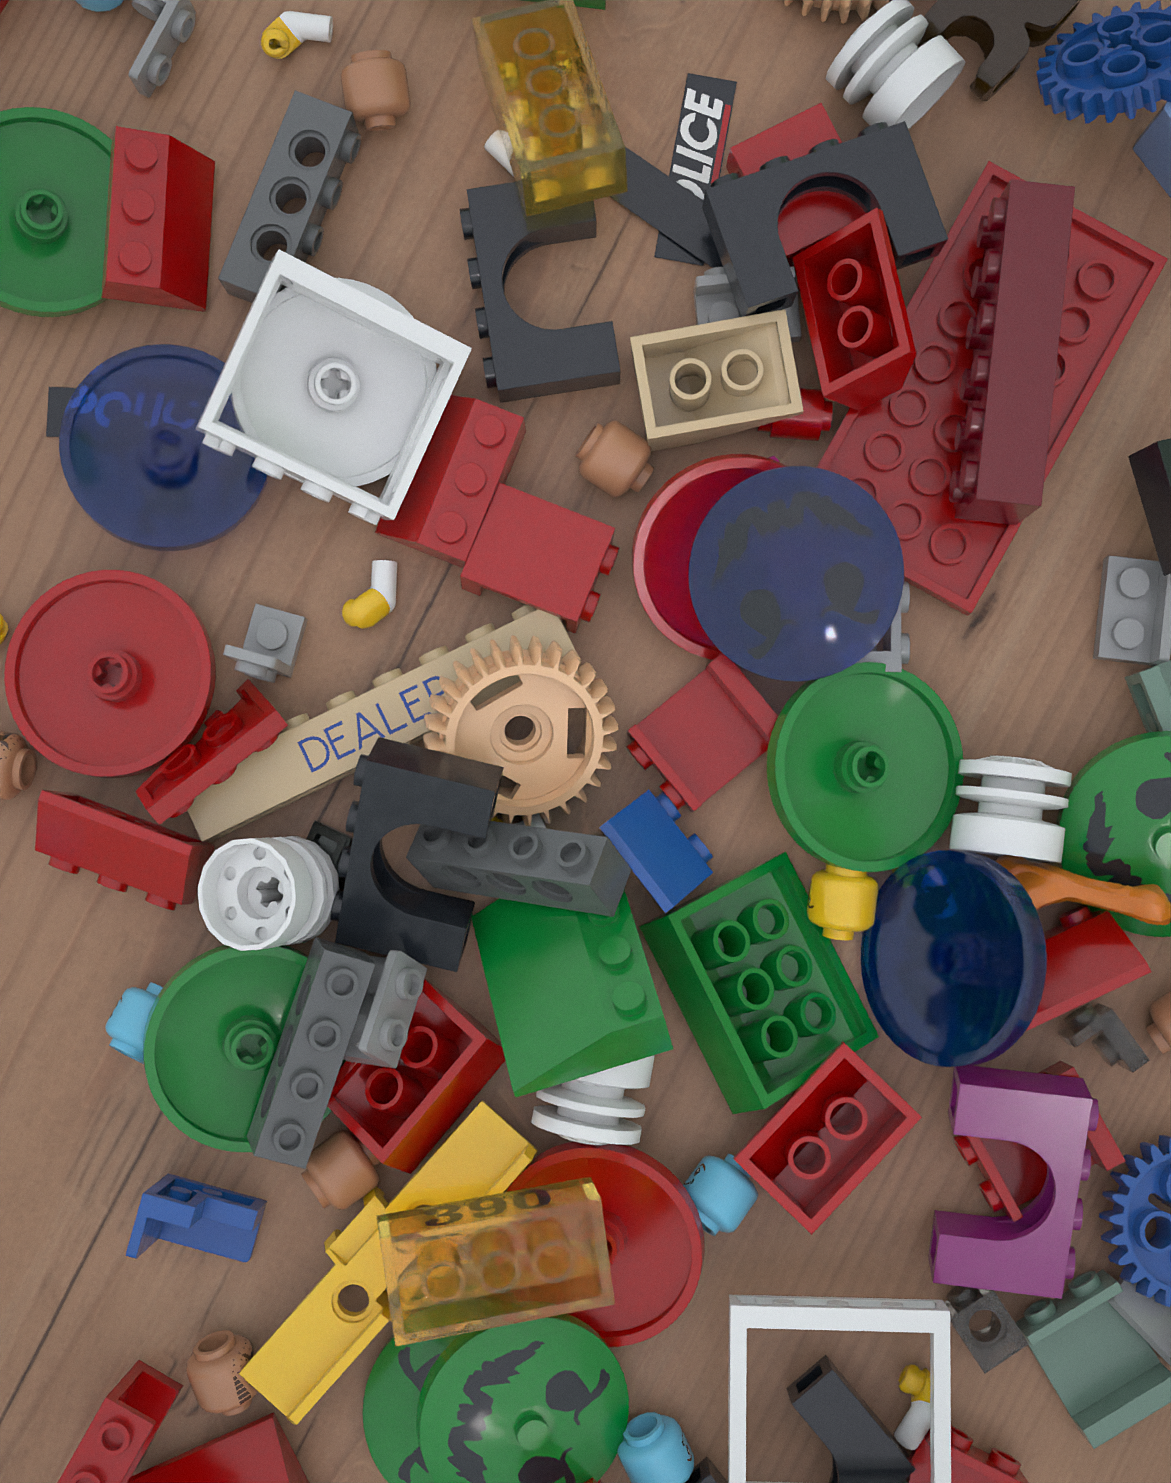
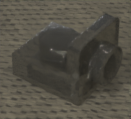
[1058,1003,1150,1073]

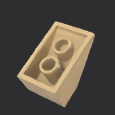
[630,309,803,451]

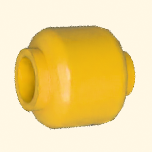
[807,864,879,941]

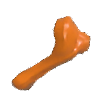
[987,855,1171,927]

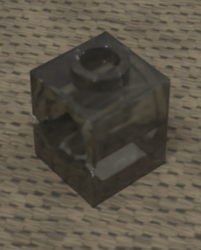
[944,1286,1029,1374]

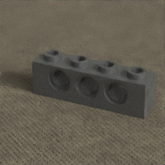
[218,90,361,303]
[406,821,632,917]
[247,937,375,1169]

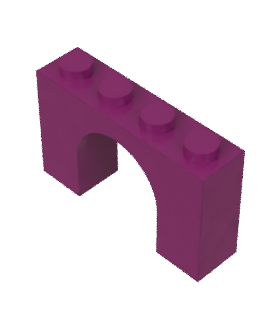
[928,1064,1099,1299]

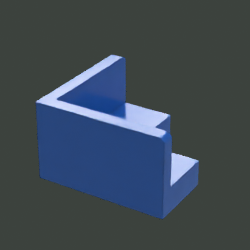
[126,1173,267,1262]

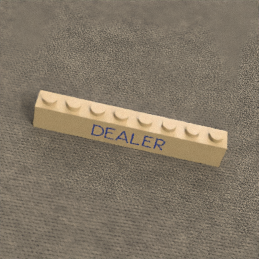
[187,605,576,842]

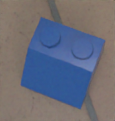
[599,790,713,913]

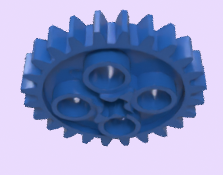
[1036,1,1171,123]
[1099,1135,1171,1307]

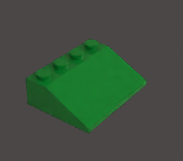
[639,852,879,1114]
[472,889,673,1098]

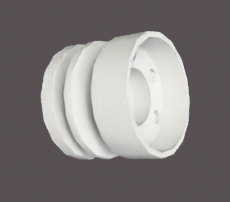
[825,0,966,129]
[949,756,1072,863]
[198,836,339,951]
[531,1055,655,1145]

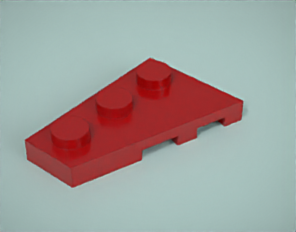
[135,679,288,825]

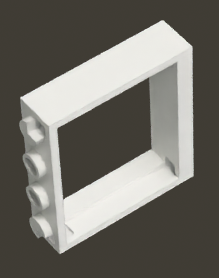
[195,249,472,525]
[728,1294,951,1483]

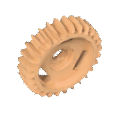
[423,635,619,826]

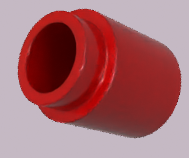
[757,388,833,441]

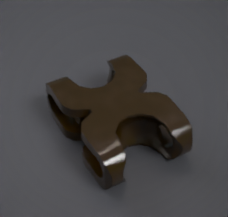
[920,0,1081,101]

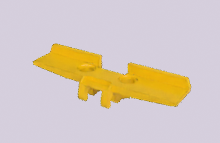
[239,1100,537,1425]

